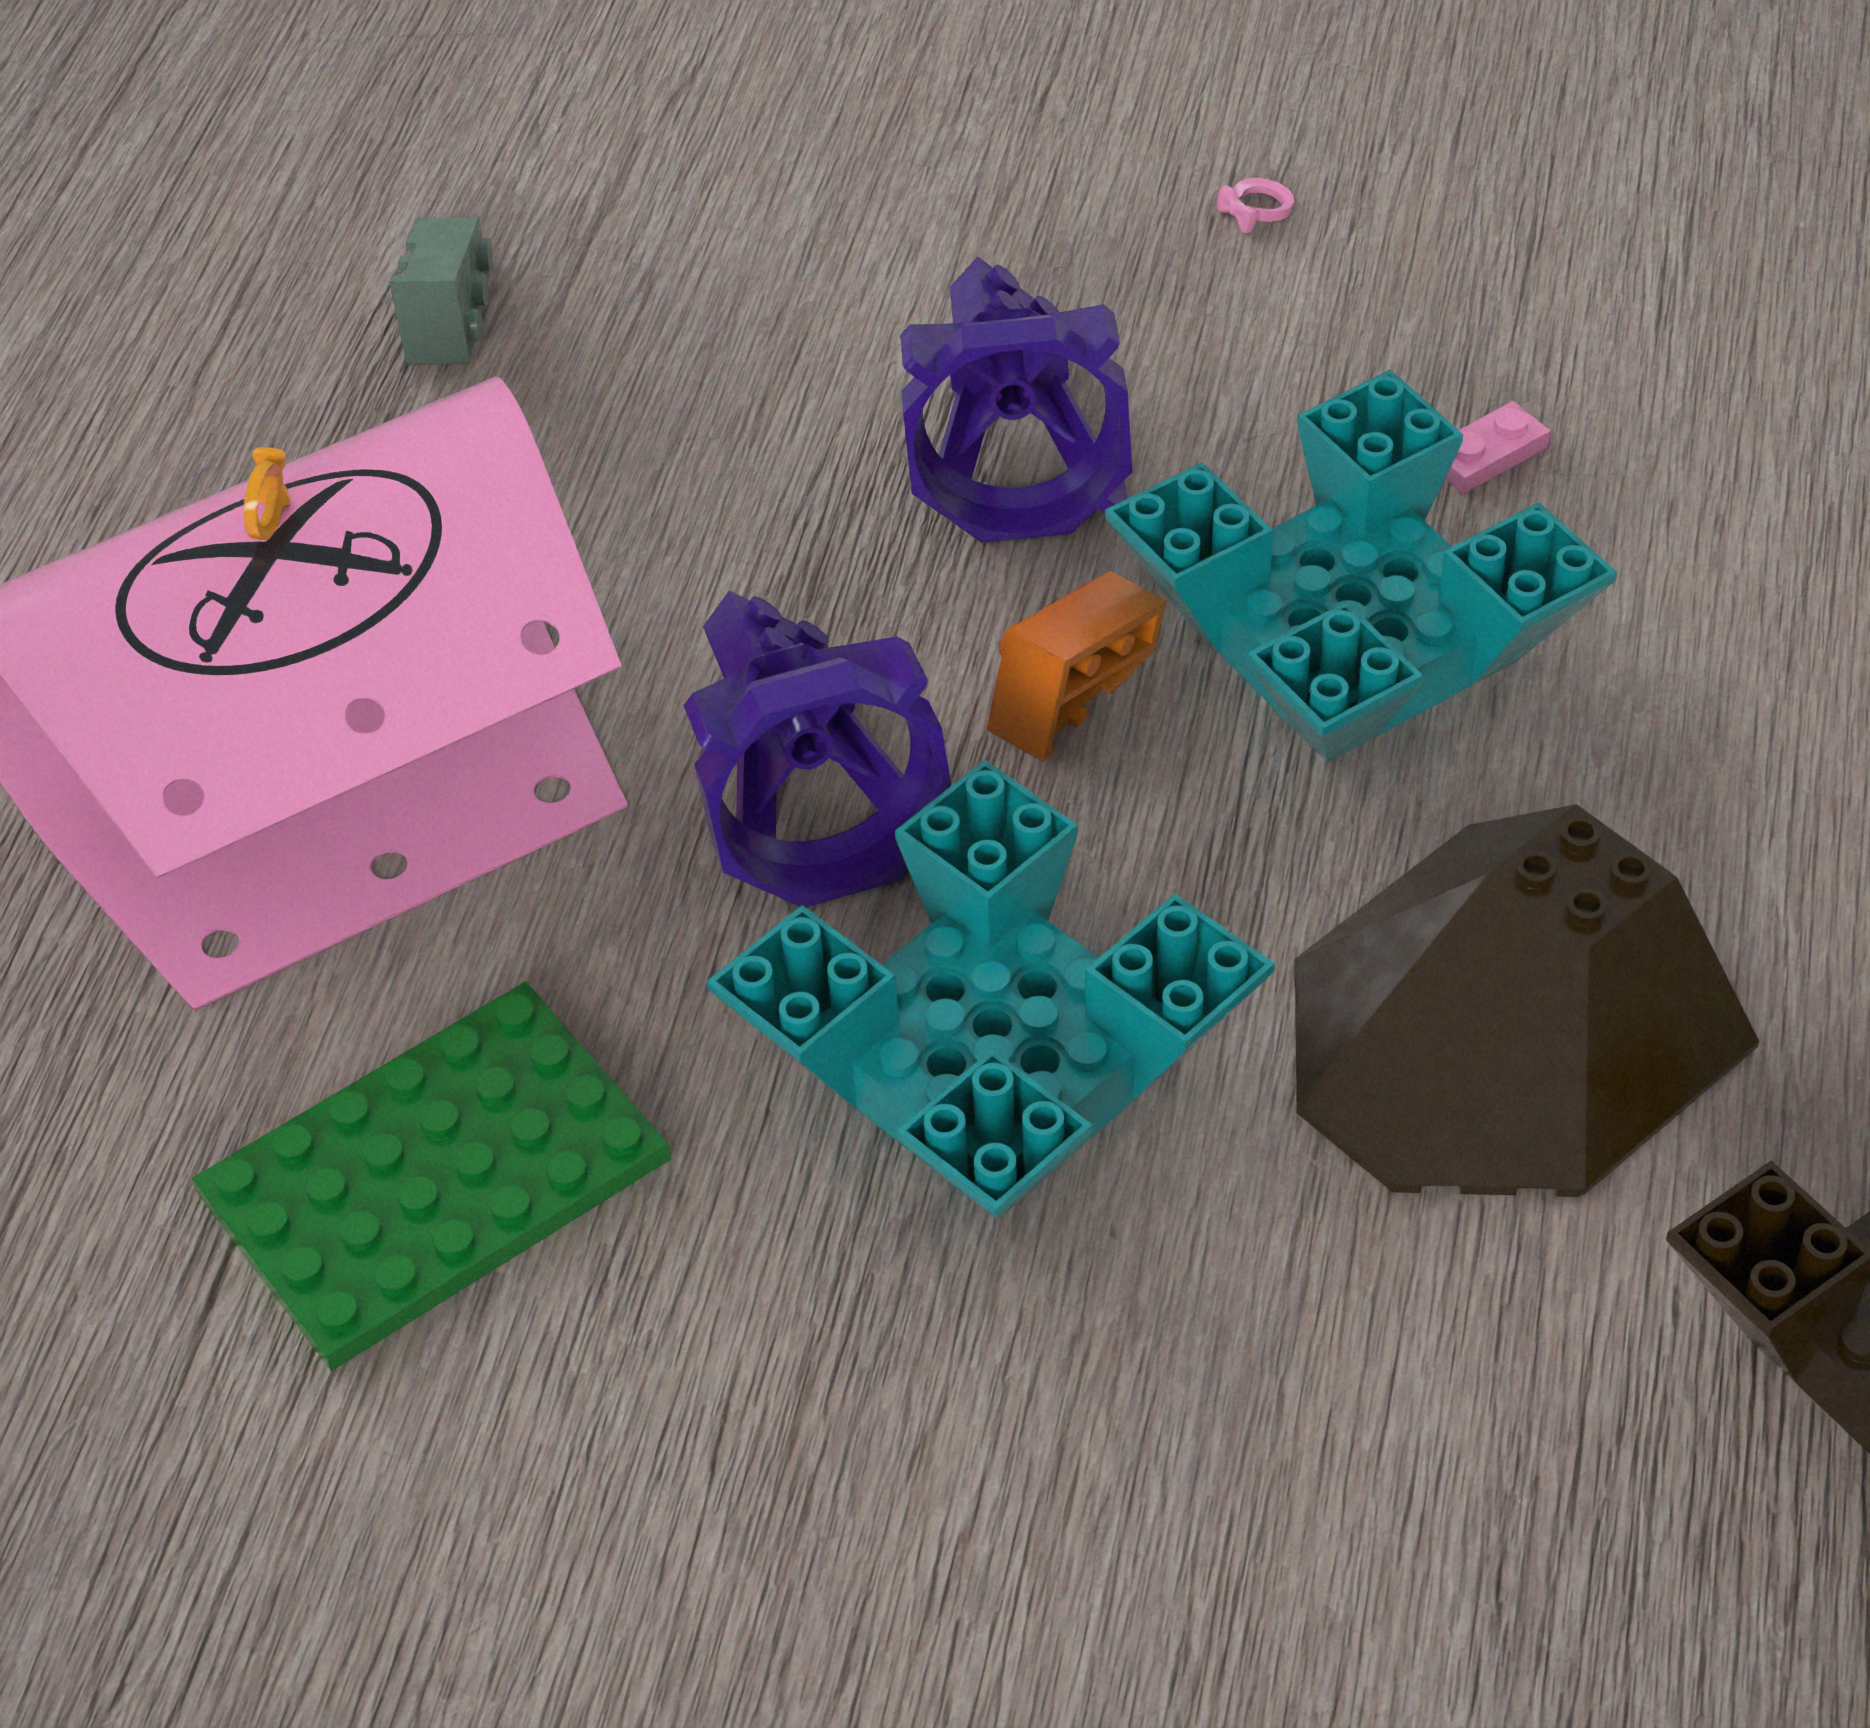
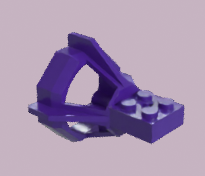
[900,256,1133,543]
[683,590,952,907]

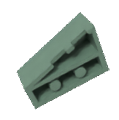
[389,217,493,365]

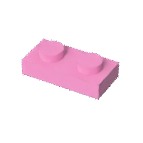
[1445,401,1550,494]

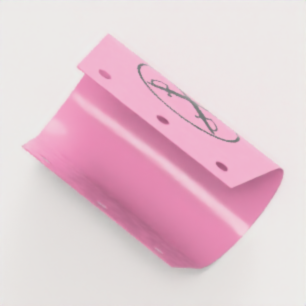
[0,377,629,1011]

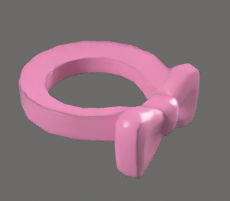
[1217,178,1294,234]

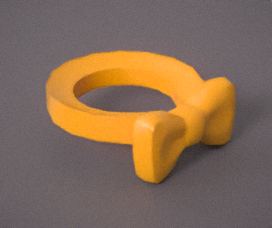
[244,447,291,540]

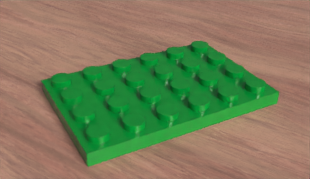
[192,981,671,1371]

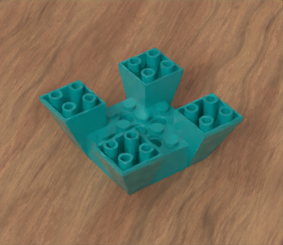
[1105,369,1617,763]
[706,759,1275,1220]

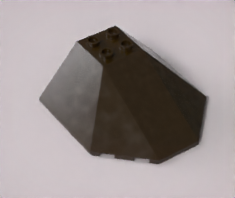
[1294,804,1759,1197]

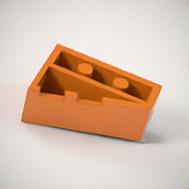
[986,571,1167,762]

